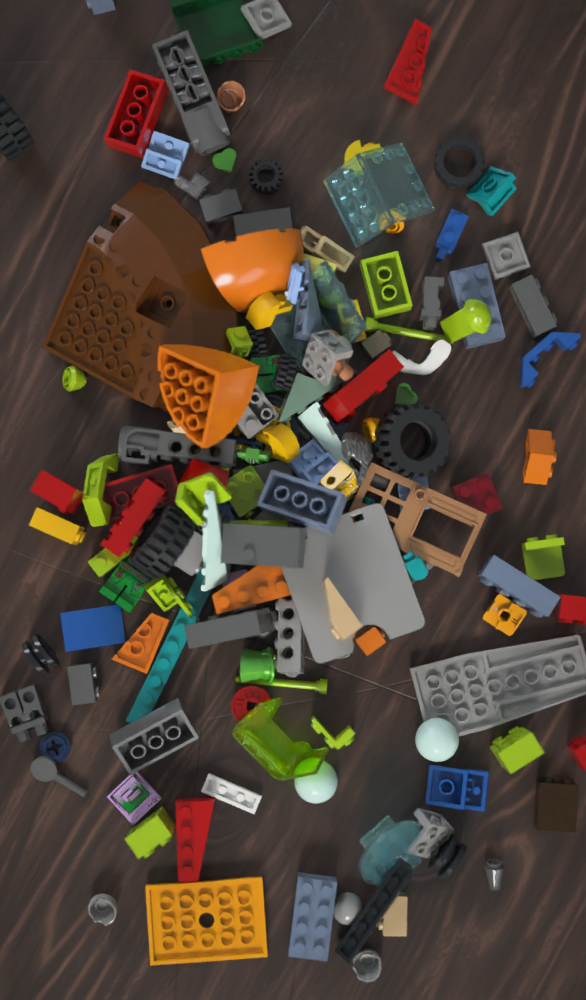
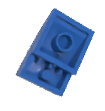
[60,605,126,652]
[425,765,490,812]

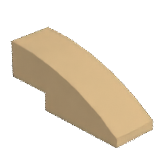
[300,225,355,273]

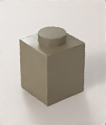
[361,330,391,361]

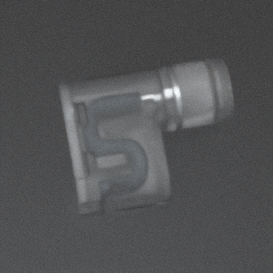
[173,172,209,200]

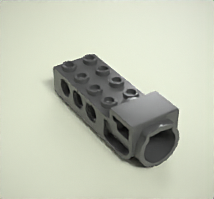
[152,30,230,156]
[118,425,240,470]

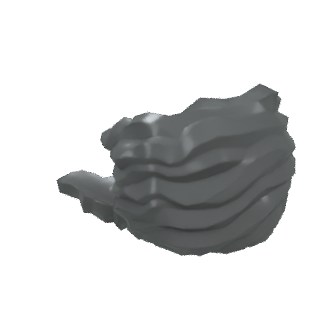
[341,431,374,486]

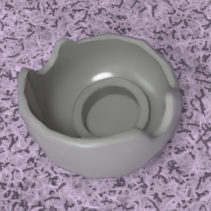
[333,892,363,926]
[88,893,118,926]
[352,948,382,982]

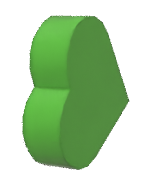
[213,148,236,173]
[394,383,418,405]

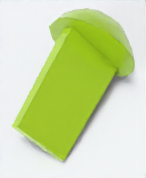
[440,298,492,344]

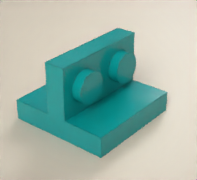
[466,166,517,216]

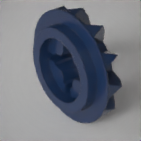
[40,731,71,763]

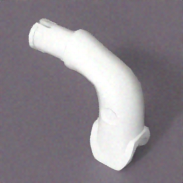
[392,339,451,375]

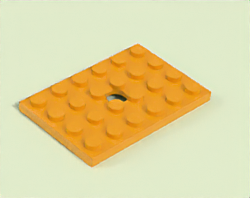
[145,876,268,966]

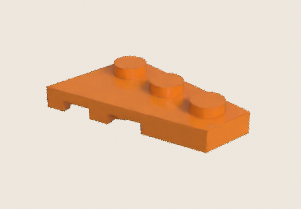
[112,613,170,674]

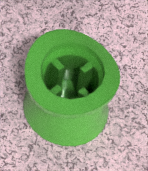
[240,646,276,684]

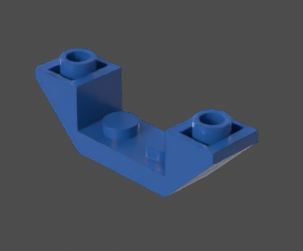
[519,332,581,389]

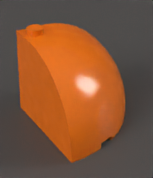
[201,228,304,314]
[158,344,259,448]

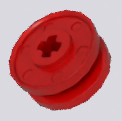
[231,684,272,727]

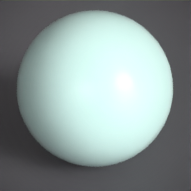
[415,718,459,762]
[294,759,338,804]

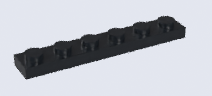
[334,857,416,964]

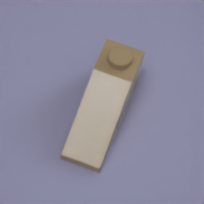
[323,578,363,642]

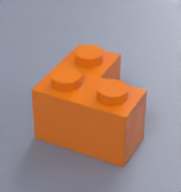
[523,429,557,485]
[353,625,386,656]

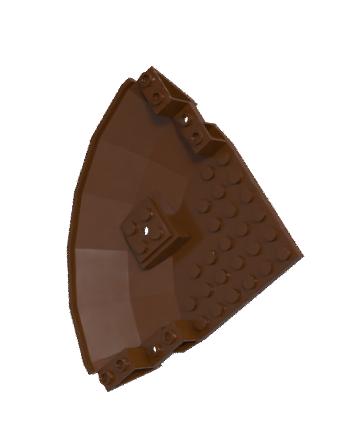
[42,181,239,413]

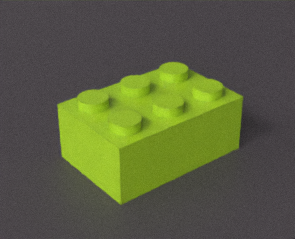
[360,251,413,319]
[490,726,544,774]
[125,806,176,859]

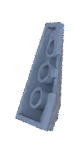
[293,259,324,341]

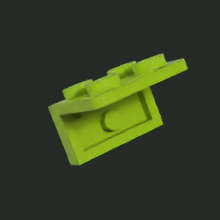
[226,465,265,519]
[175,473,232,525]
[521,534,565,580]
[144,574,194,618]
[311,715,355,749]

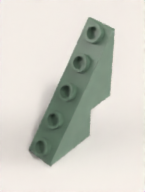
[276,369,357,424]

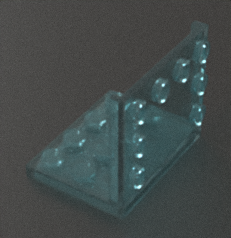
[323,142,435,248]
[270,261,367,375]

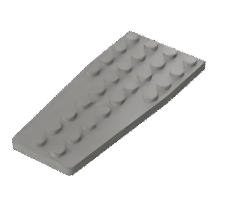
[409,635,586,736]

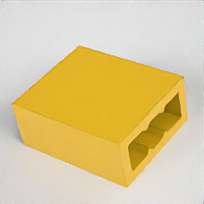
[29,508,86,545]

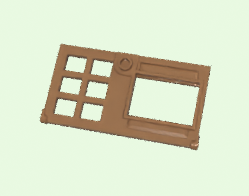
[348,462,487,577]

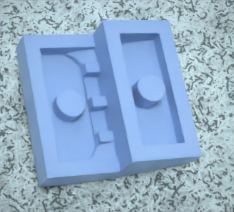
[141,131,190,180]
[287,439,338,484]

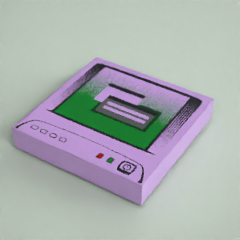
[107,772,162,825]

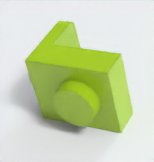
[226,326,253,358]

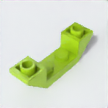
[82,453,119,527]

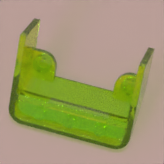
[232,698,329,781]

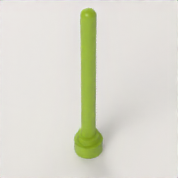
[364,317,454,344]
[235,675,328,695]

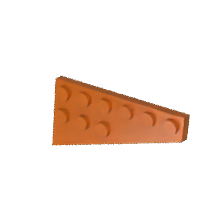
[212,534,307,615]

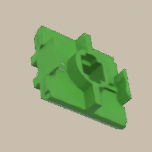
[237,448,272,465]

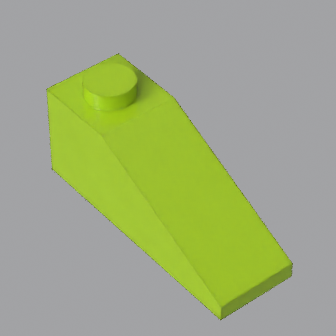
[88,536,138,577]

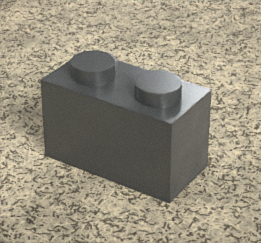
[199,188,243,226]
[67,663,100,706]

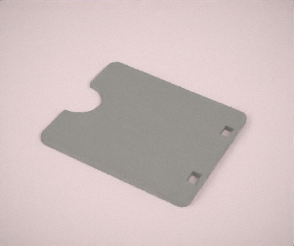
[281,503,425,663]

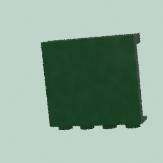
[170,0,263,69]

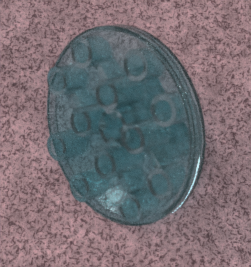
[359,815,423,886]

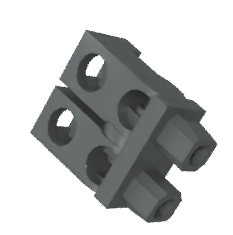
[419,276,444,331]
[0,683,49,742]

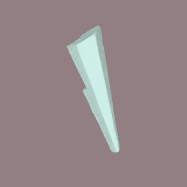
[298,402,361,488]
[201,490,231,591]

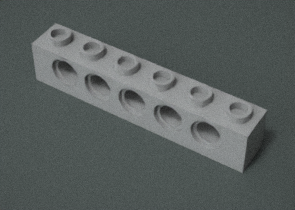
[274,597,305,674]

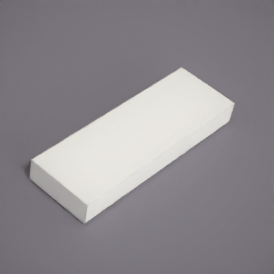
[201,773,262,814]

